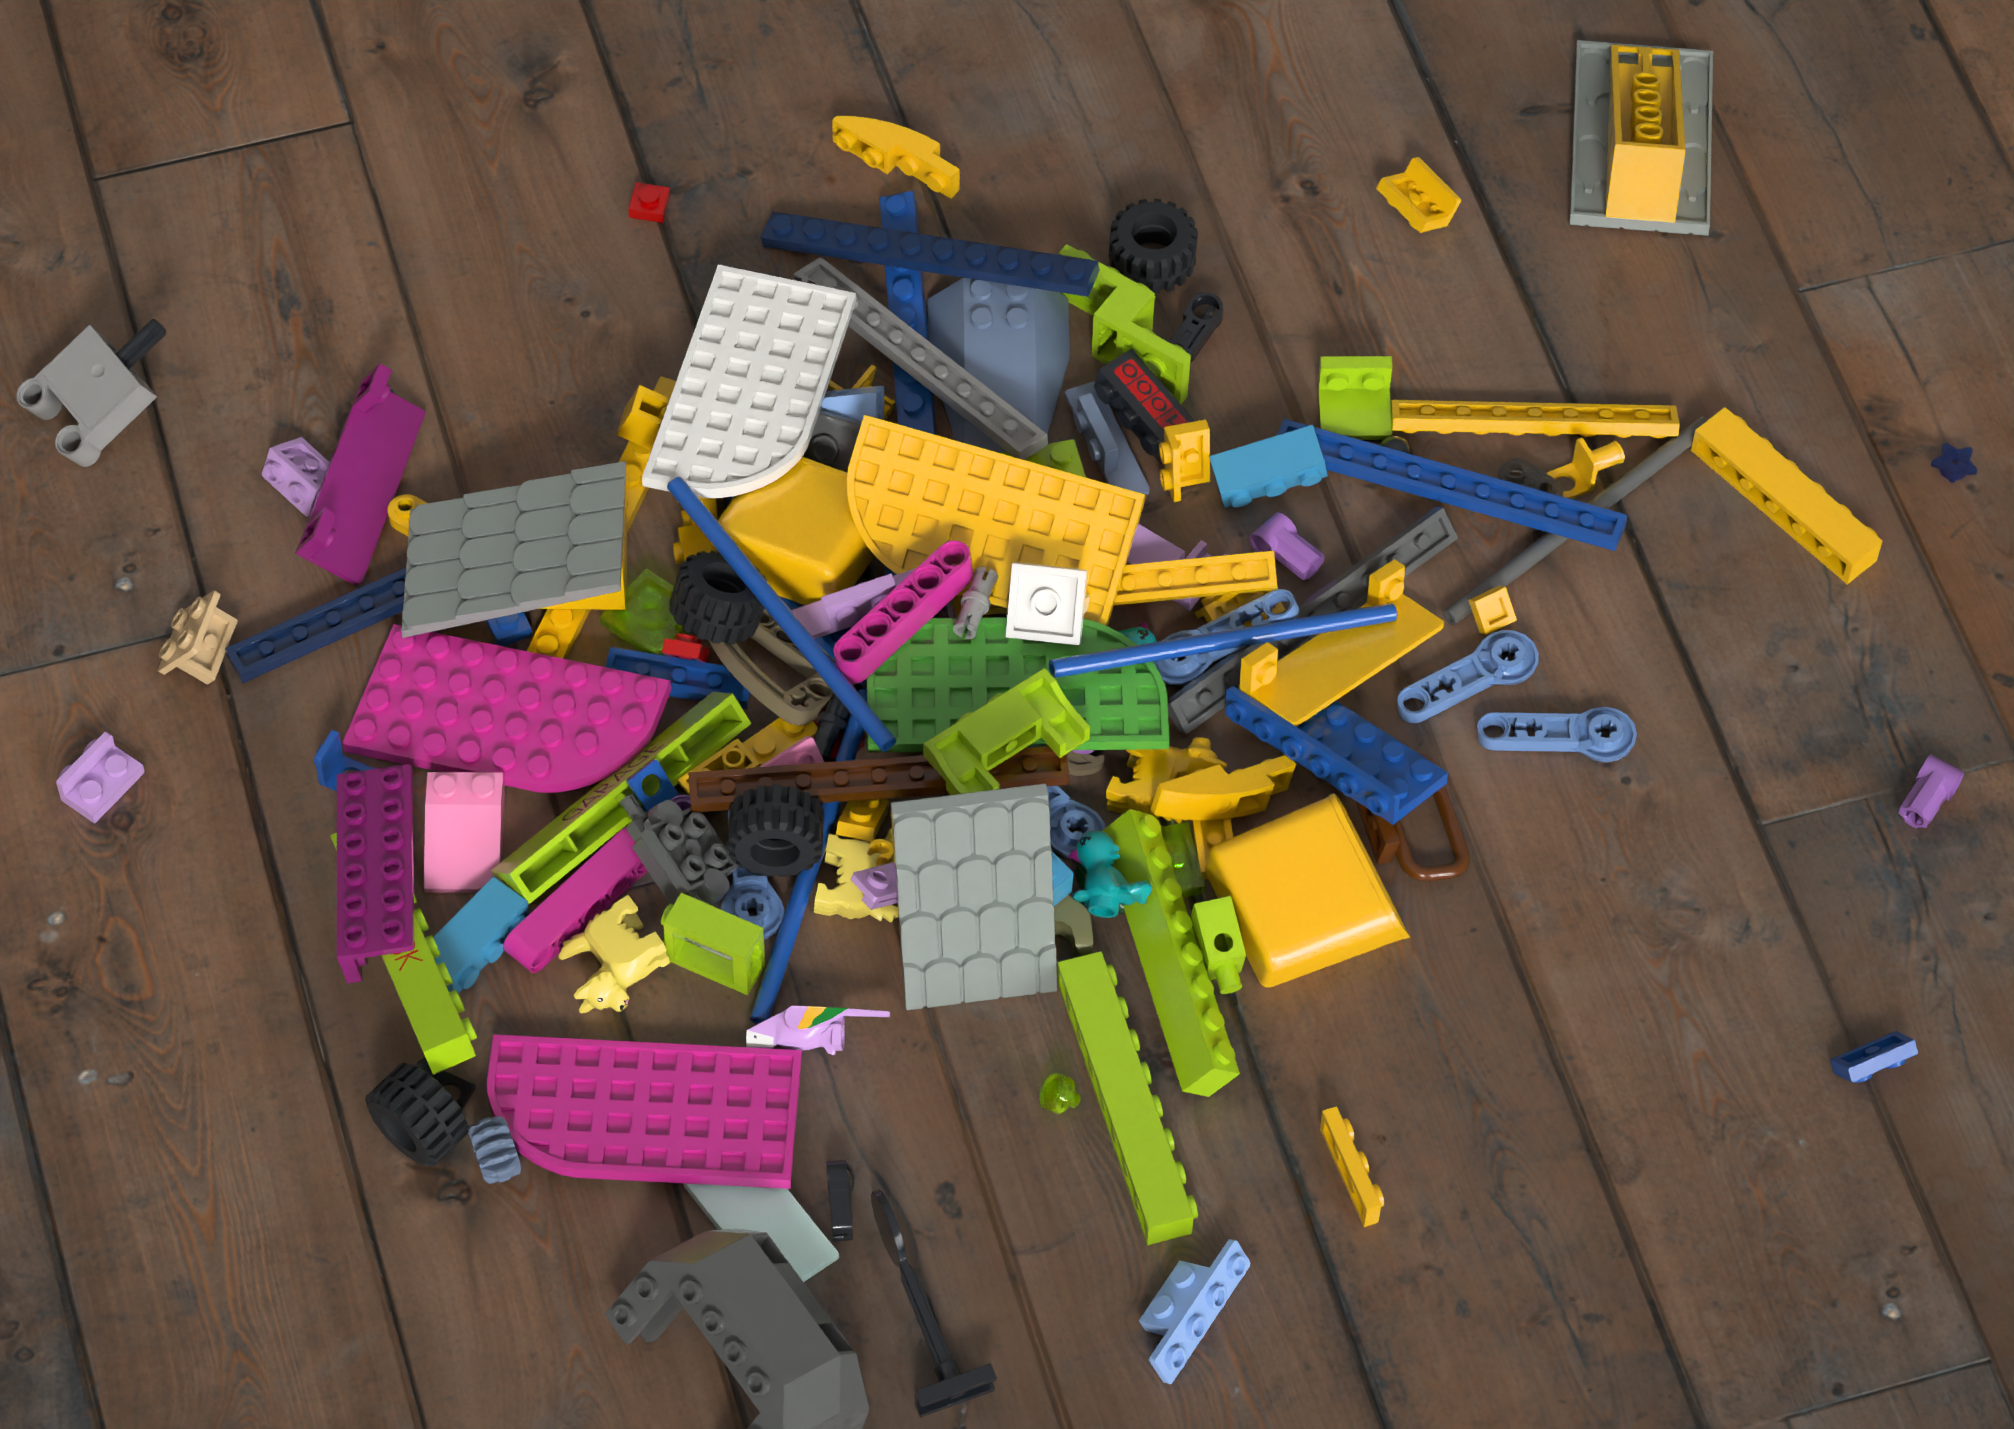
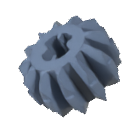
[468,1116,521,1184]

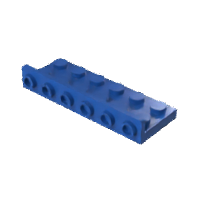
[1225,686,1448,825]

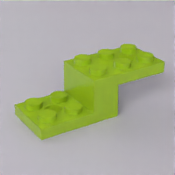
[1058,244,1191,404]

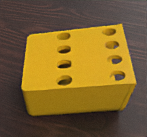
[709,457,875,605]
[1205,793,1410,988]

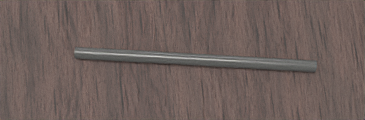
[1443,416,1709,626]

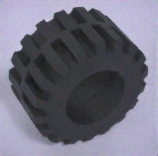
[1109,198,1198,294]
[669,551,767,644]
[727,785,824,877]
[365,1062,469,1167]

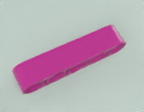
[833,540,973,684]
[503,827,647,973]

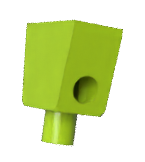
[1190,896,1246,994]

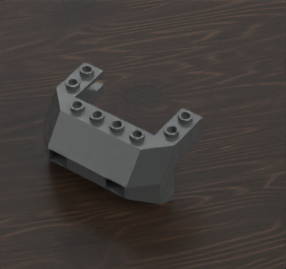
[604,1229,870,1429]

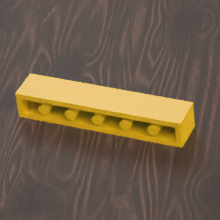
[1691,407,1882,585]

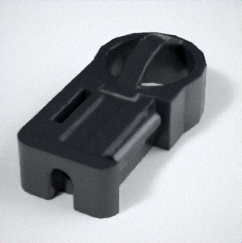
[1166,292,1223,362]
[826,1160,855,1242]

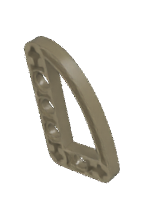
[709,608,858,725]

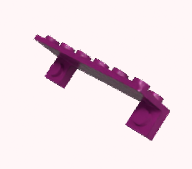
[295,363,425,586]
[337,764,414,983]

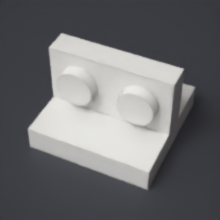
[1005,562,1090,645]

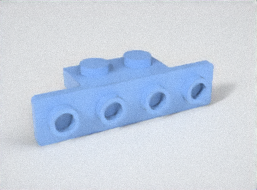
[1139,1239,1250,1384]

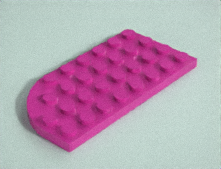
[342,624,672,793]
[487,1034,802,1189]

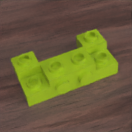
[923,668,1090,795]

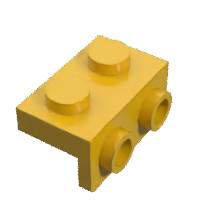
[1376,157,1461,233]
[1159,419,1210,502]

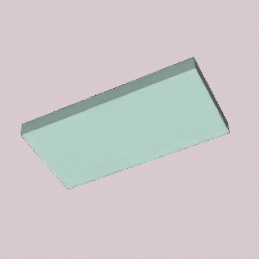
[683,1183,839,1282]

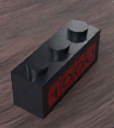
[1094,348,1195,464]

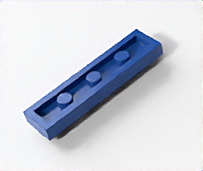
[605,647,751,709]

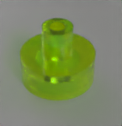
[1039,1072,1081,1114]

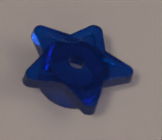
[1931,443,1977,483]

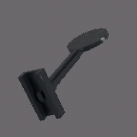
[871,1189,997,1418]

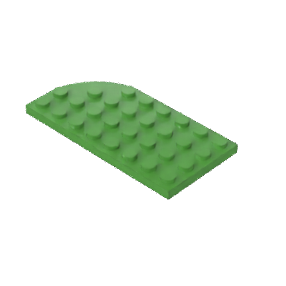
[867,617,1169,753]

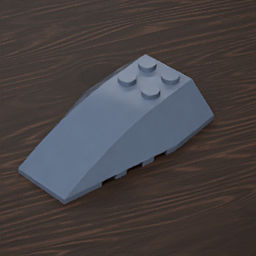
[928,278,1070,453]

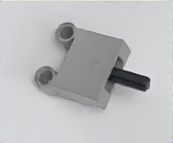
[16,319,166,467]

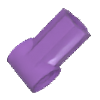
[1249,512,1325,581]
[1898,754,1964,829]

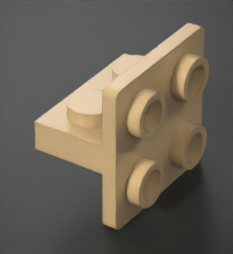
[157,590,238,685]

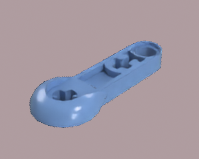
[1153,589,1299,686]
[1397,630,1539,724]
[1477,707,1637,763]
[1047,786,1106,859]
[721,811,785,940]

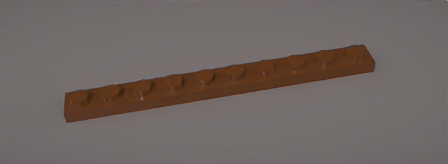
[688,746,1069,813]

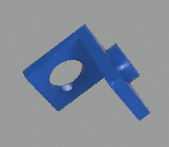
[314,730,375,791]
[626,759,679,812]

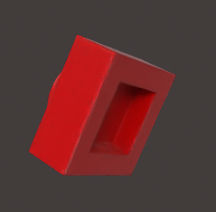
[628,182,670,223]

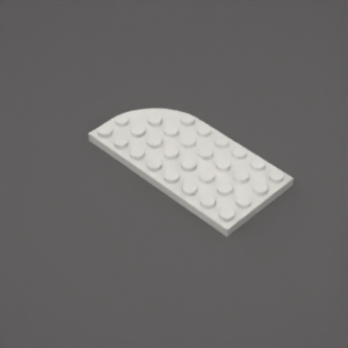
[642,265,856,498]

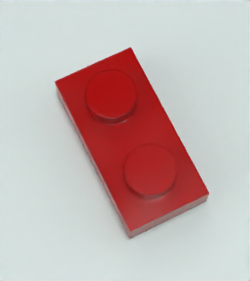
[662,633,711,663]

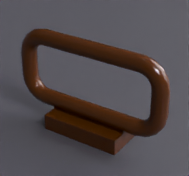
[1355,752,1470,882]

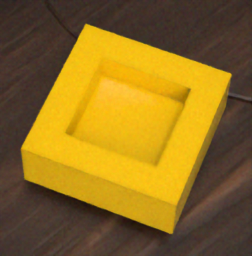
[1468,585,1517,635]

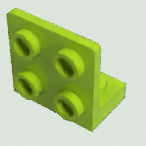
[1318,356,1393,440]

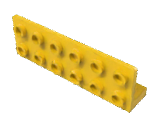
[1239,559,1444,727]

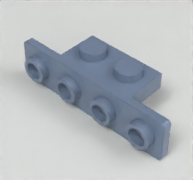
[1065,381,1150,495]

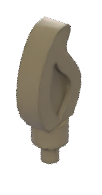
[1067,751,1105,776]

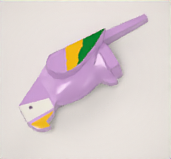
[746,1006,890,1055]

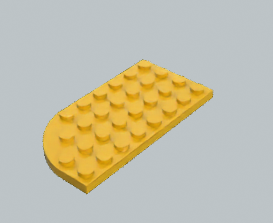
[847,415,1146,626]

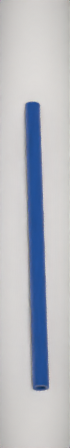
[667,477,897,752]
[1049,603,1397,678]
[750,689,867,1024]

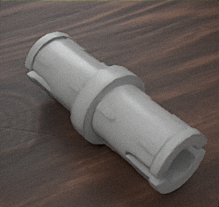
[953,567,998,639]

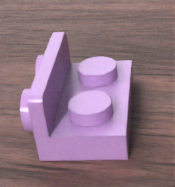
[262,437,330,517]
[56,731,145,824]

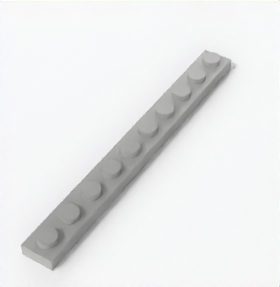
[794,257,1048,460]

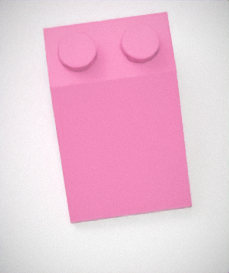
[424,772,506,893]

